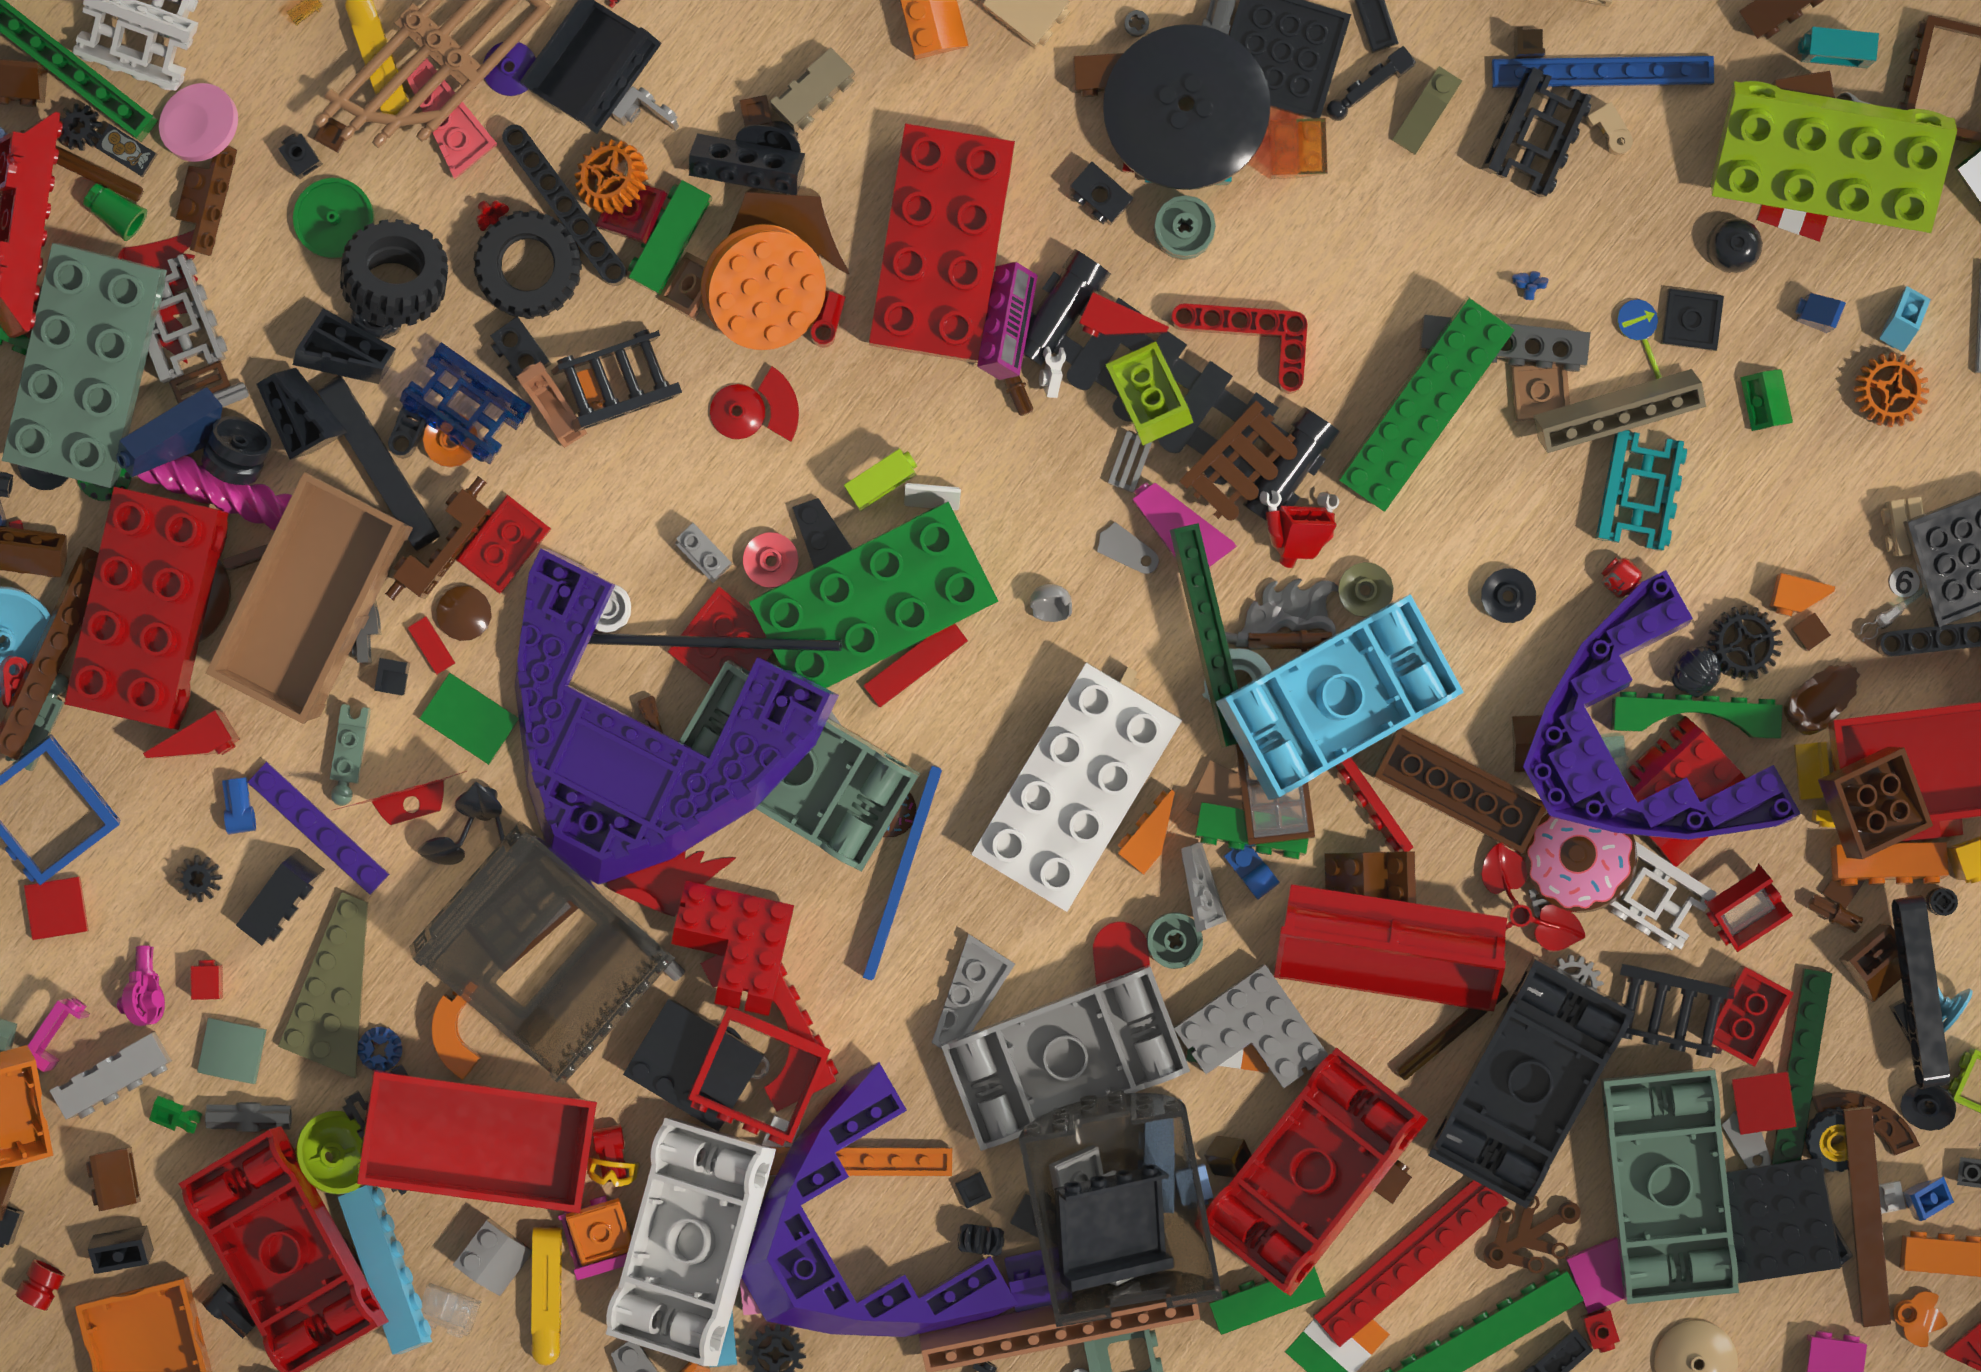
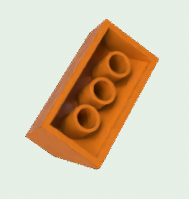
[900,0,969,60]

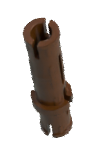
[1248,630,1332,652]

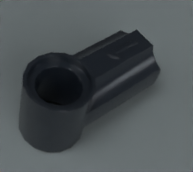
[202,1282,256,1339]

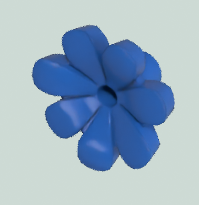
[1512,271,1549,300]

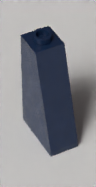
[116,387,223,477]

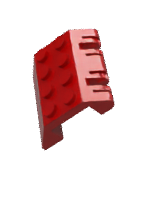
[1624,716,1746,867]

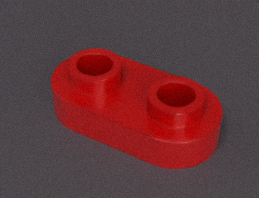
[0,656,28,709]

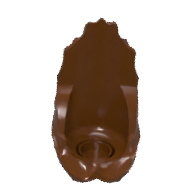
[1784,664,1860,735]

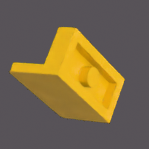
[1794,742,1830,800]

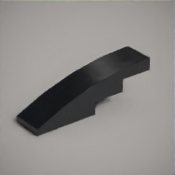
[1521,1329,1593,1372]

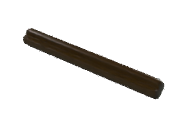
[1396,984,1509,1080]

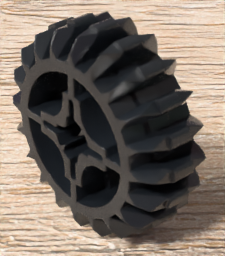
[1707,606,1783,681]

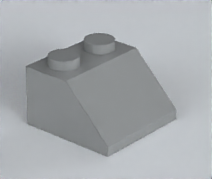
[453,1218,532,1296]

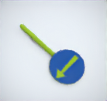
[1617,299,1662,379]

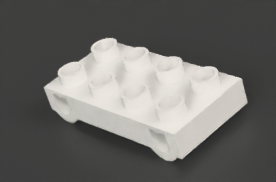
[971,662,1182,912]
[606,1118,776,1366]

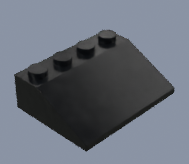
[623,997,765,1132]

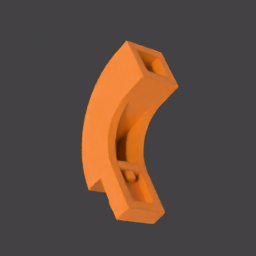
[432,979,482,1080]

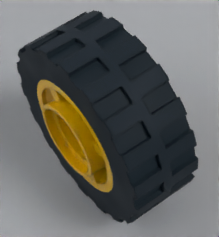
[1805,1107,1848,1172]

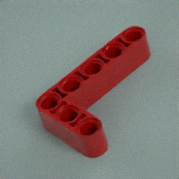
[1171,303,1308,394]

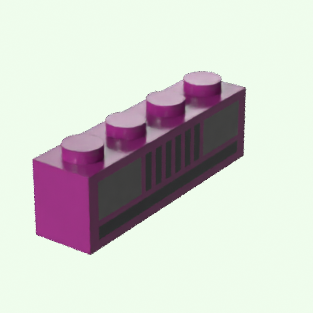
[977,262,1038,380]

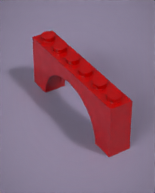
[700,955,839,1112]

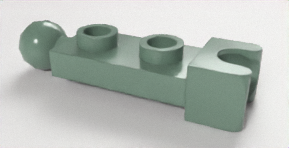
[5,673,69,771]
[330,704,371,806]

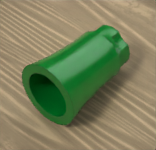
[83,184,148,241]

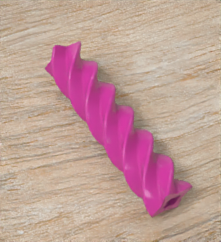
[137,455,292,531]

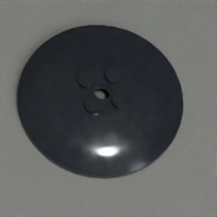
[1103,24,1270,190]

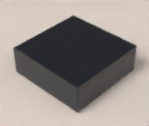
[955,1171,992,1209]

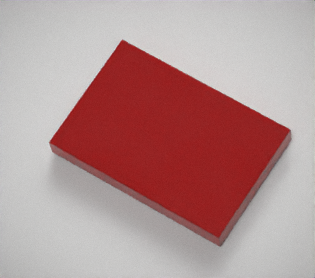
[456,494,551,594]

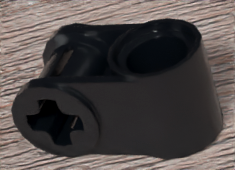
[388,403,431,459]

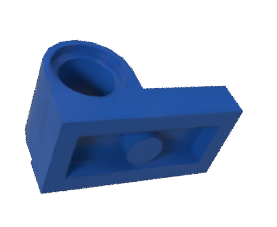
[1224,846,1280,900]

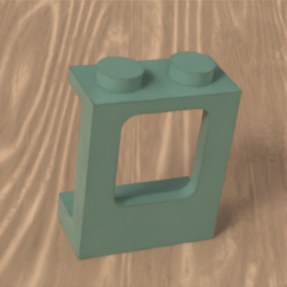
[1084,1329,1163,1372]

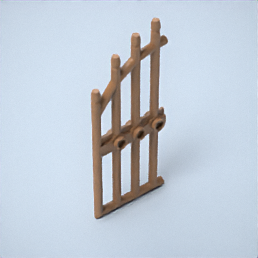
[314,0,551,148]

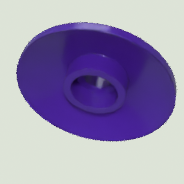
[483,42,536,96]

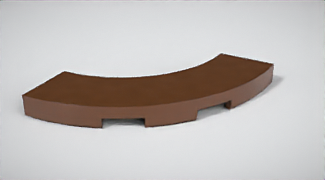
[1812,1092,1920,1156]

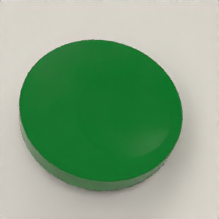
[293,178,375,259]

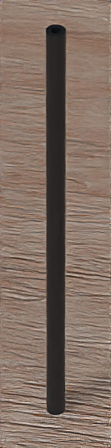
[588,633,842,651]

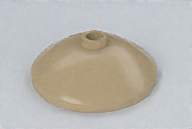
[1654,1320,1738,1372]

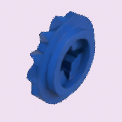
[358,1027,402,1071]

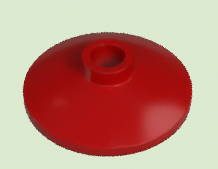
[710,384,765,440]

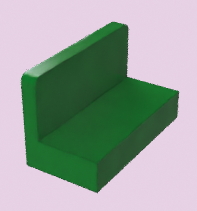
[1740,369,1793,431]

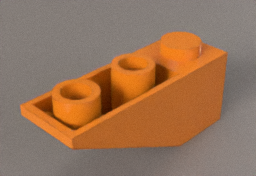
[1117,789,1175,875]

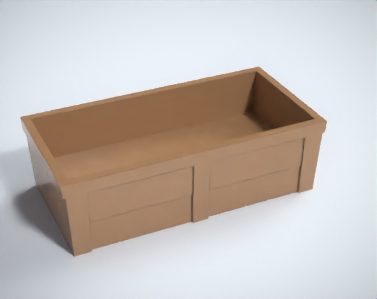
[205,472,413,724]

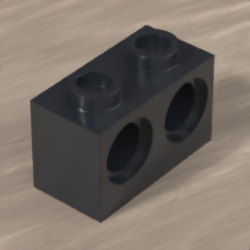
[490,316,552,380]

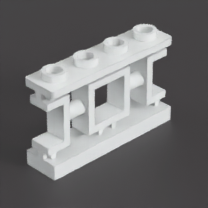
[72,0,198,90]
[1610,841,1717,951]

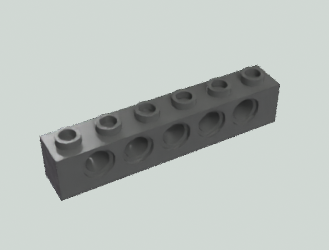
[1419,315,1591,372]

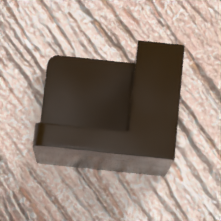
[1514,27,1545,59]
[1204,1136,1252,1178]

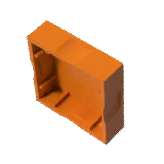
[0,1045,53,1168]
[75,1276,212,1372]

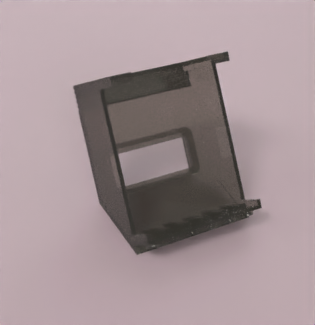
[409,820,675,1084]

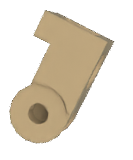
[1585,102,1633,155]

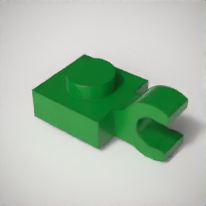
[149,1096,202,1134]

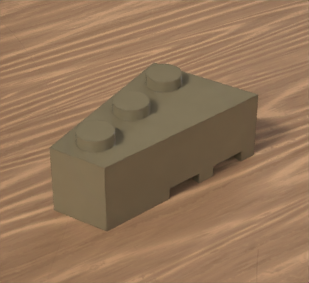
[770,48,855,132]

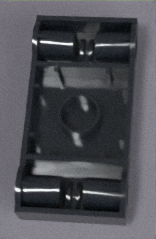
[1427,956,1634,1208]

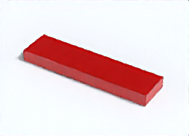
[863,624,968,708]

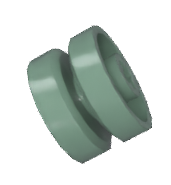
[1153,195,1216,260]

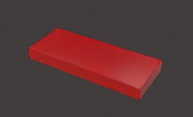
[408,616,456,675]

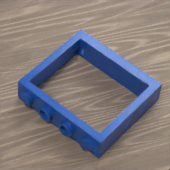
[0,734,121,885]

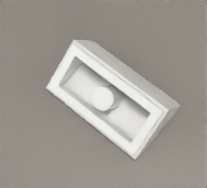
[904,483,961,511]

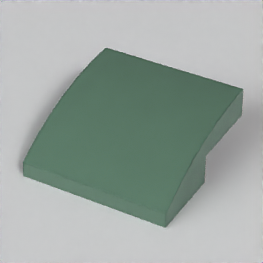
[197,1018,267,1084]

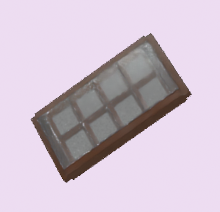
[1235,744,1315,846]

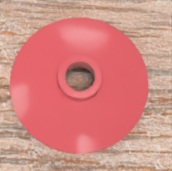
[743,532,799,588]

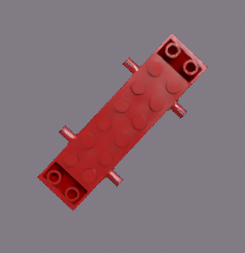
[0,112,62,338]

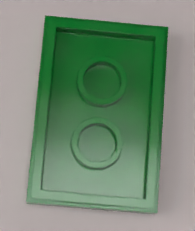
[419,673,519,765]

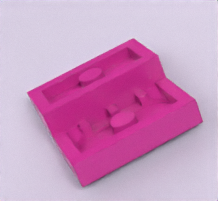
[1566,1237,1624,1313]

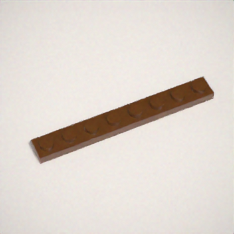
[0,546,99,761]

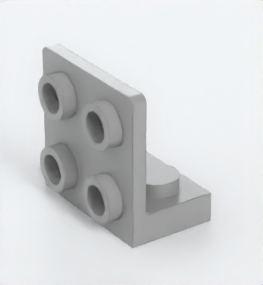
[612,86,679,131]

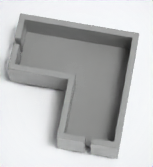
[1174,964,1328,1088]

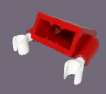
[1260,490,1339,568]

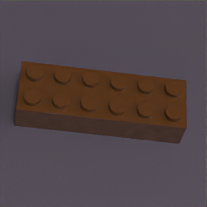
[1372,728,1546,854]

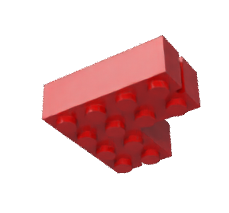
[671,881,794,1016]

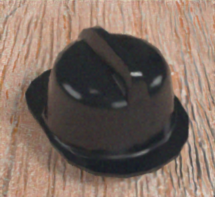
[735,121,801,152]

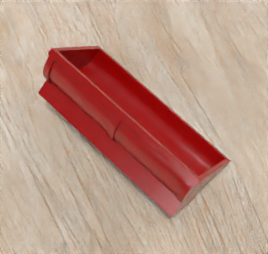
[1274,884,1508,1012]

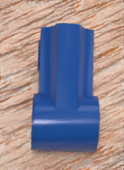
[222,777,256,835]

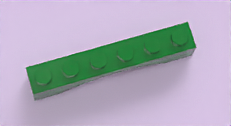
[1611,692,1783,739]

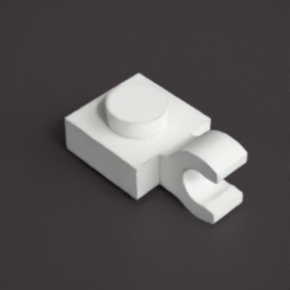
[1039,347,1066,398]

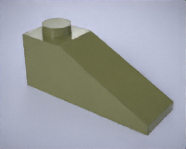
[1392,66,1462,155]

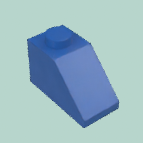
[1795,293,1846,333]
[1903,1176,1954,1221]

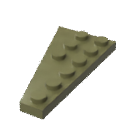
[278,892,369,1078]

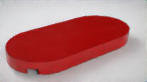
[1093,921,1150,985]

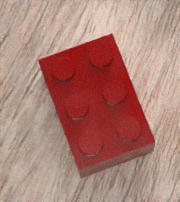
[1701,966,1794,1067]

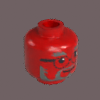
[1601,557,1643,598]

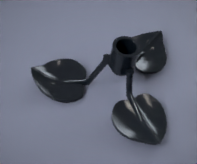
[418,782,548,865]

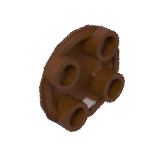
[436,586,492,641]

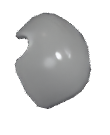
[1030,584,1072,622]

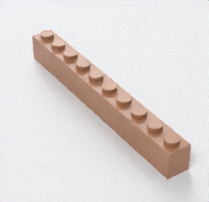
[919,1278,1200,1372]

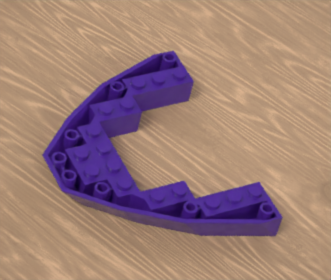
[1523,570,1801,840]
[741,1062,1018,1337]

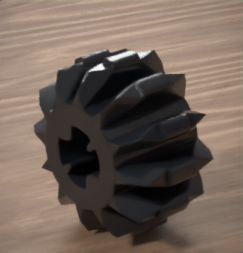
[59,103,103,151]
[175,855,223,902]
[957,1224,1005,1256]

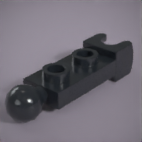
[1326,46,1416,121]

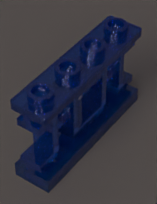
[400,342,532,464]

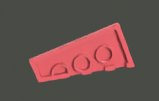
[407,58,498,179]

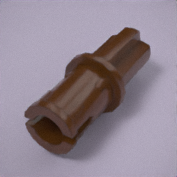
[1003,376,1033,416]
[1808,895,1863,933]

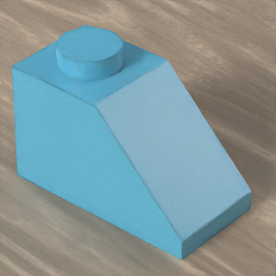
[1879,286,1931,352]

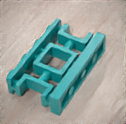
[1595,430,1687,551]

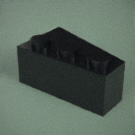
[292,308,396,384]
[256,368,347,460]
[236,849,325,946]

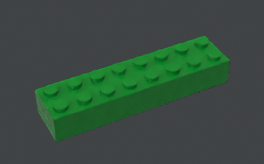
[1338,296,1515,512]

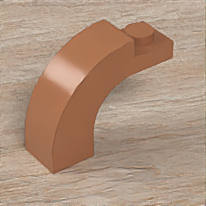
[516,362,588,448]

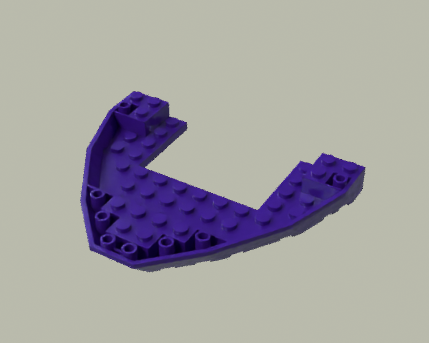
[515,548,839,885]

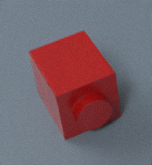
[191,960,223,1000]

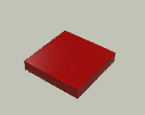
[24,877,89,940]
[1732,1072,1797,1135]

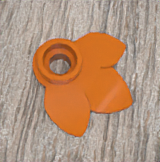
[1893,1291,1948,1347]

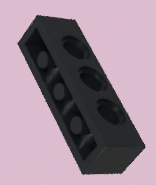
[689,133,805,196]

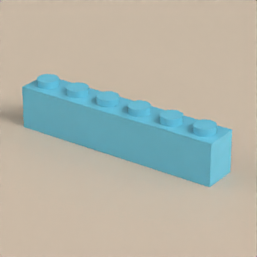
[338,1185,432,1355]

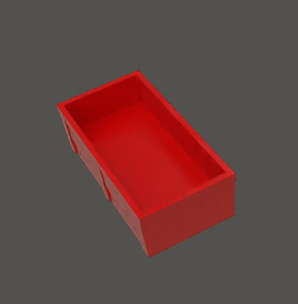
[1828,702,1981,822]
[357,1070,597,1213]

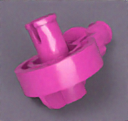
[117,945,165,1026]

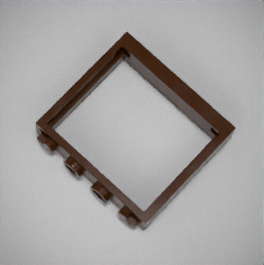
[1897,15,1981,146]

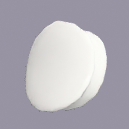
[595,585,631,633]

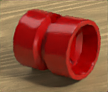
[15,1259,66,1311]

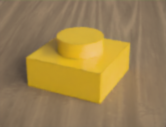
[1812,810,1835,828]

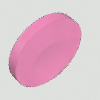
[159,83,238,162]

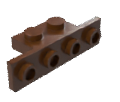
[175,146,237,256]

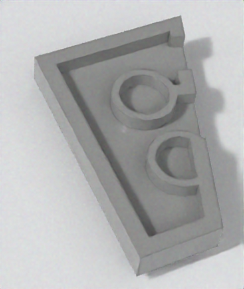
[1181,842,1227,933]

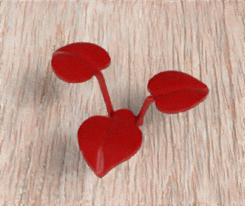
[1481,843,1585,951]

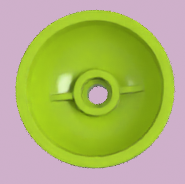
[296,1111,363,1194]

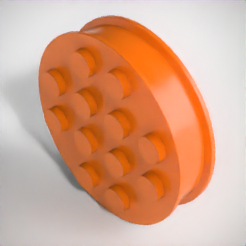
[701,224,826,350]

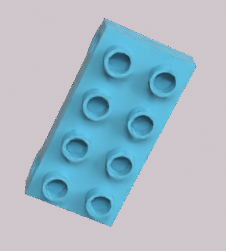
[1216,594,1464,800]

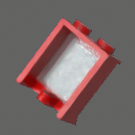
[1704,863,1793,952]

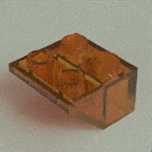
[1268,118,1328,179]

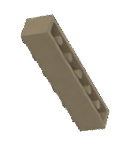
[1533,369,1706,453]

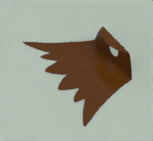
[728,187,850,274]

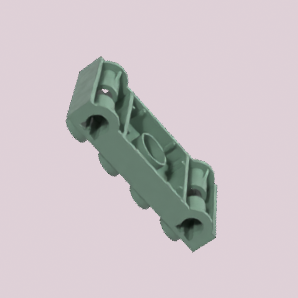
[2,243,167,488]
[679,659,920,872]
[1600,1067,1739,1304]

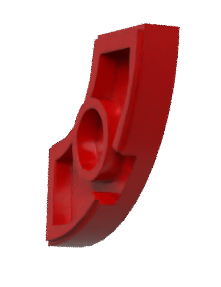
[758,366,799,442]

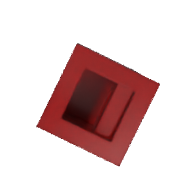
[1581,1308,1620,1353]

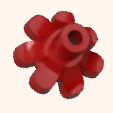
[476,200,509,231]

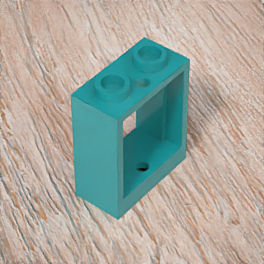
[1798,27,1879,69]

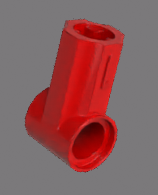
[811,291,846,348]
[593,1125,627,1182]

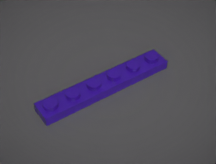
[248,762,390,895]

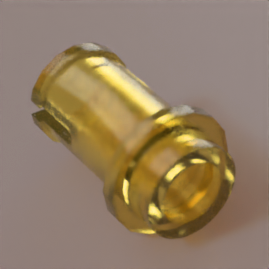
[286,0,323,26]

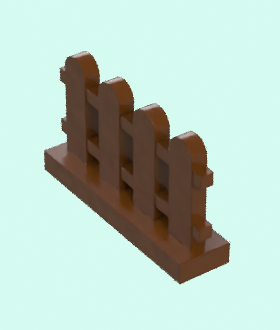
[1179,401,1297,521]

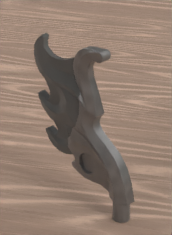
[1225,579,1339,647]

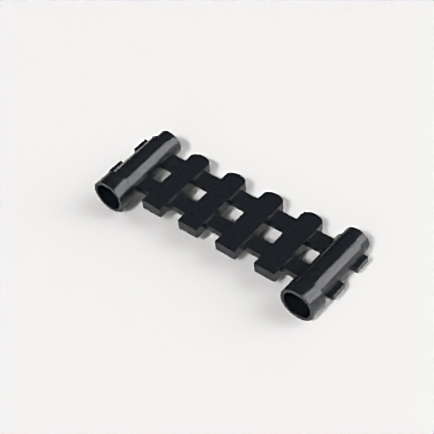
[1024,249,1340,521]

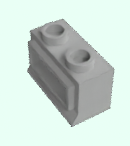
[675,523,733,583]

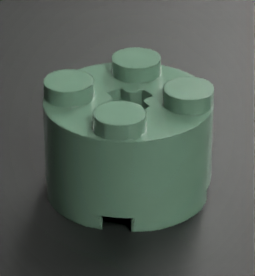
[1146,912,1203,969]

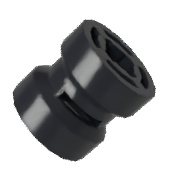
[1926,888,1958,916]

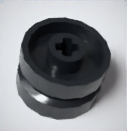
[201,416,271,485]

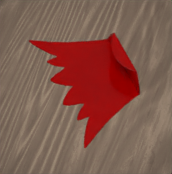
[118,229,198,364]
[331,771,467,825]
[606,851,736,917]

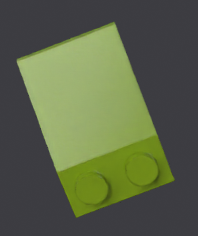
[1105,341,1194,445]

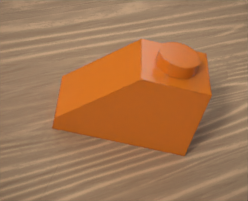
[1769,573,1836,617]

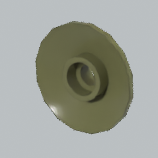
[1338,562,1394,617]

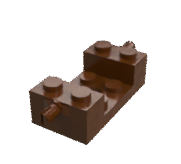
[385,476,493,601]

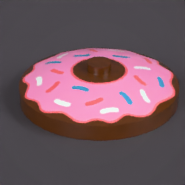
[1525,813,1637,913]

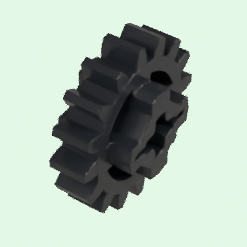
[746,1323,806,1372]

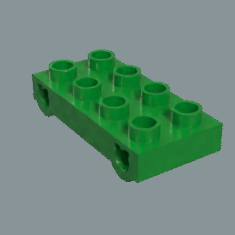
[749,501,999,688]

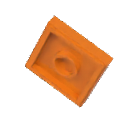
[566,1198,632,1266]

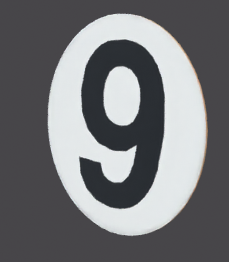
[1889,567,1920,597]

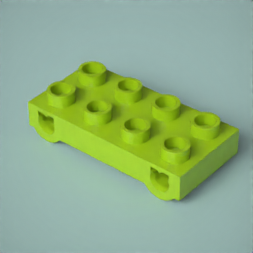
[1710,81,1957,233]

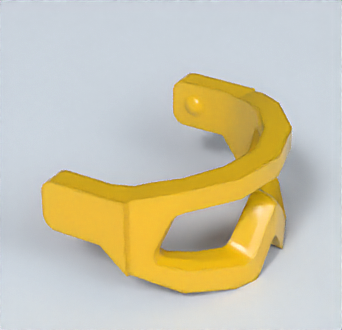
[587,1156,640,1187]

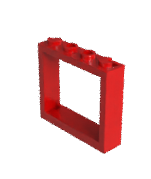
[687,1006,831,1146]

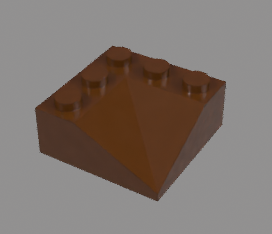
[1818,747,1933,859]

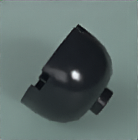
[1707,217,1763,273]

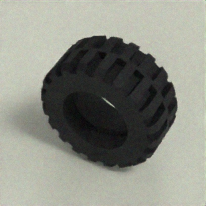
[473,210,582,319]
[340,219,448,328]

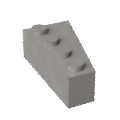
[49,1032,172,1120]

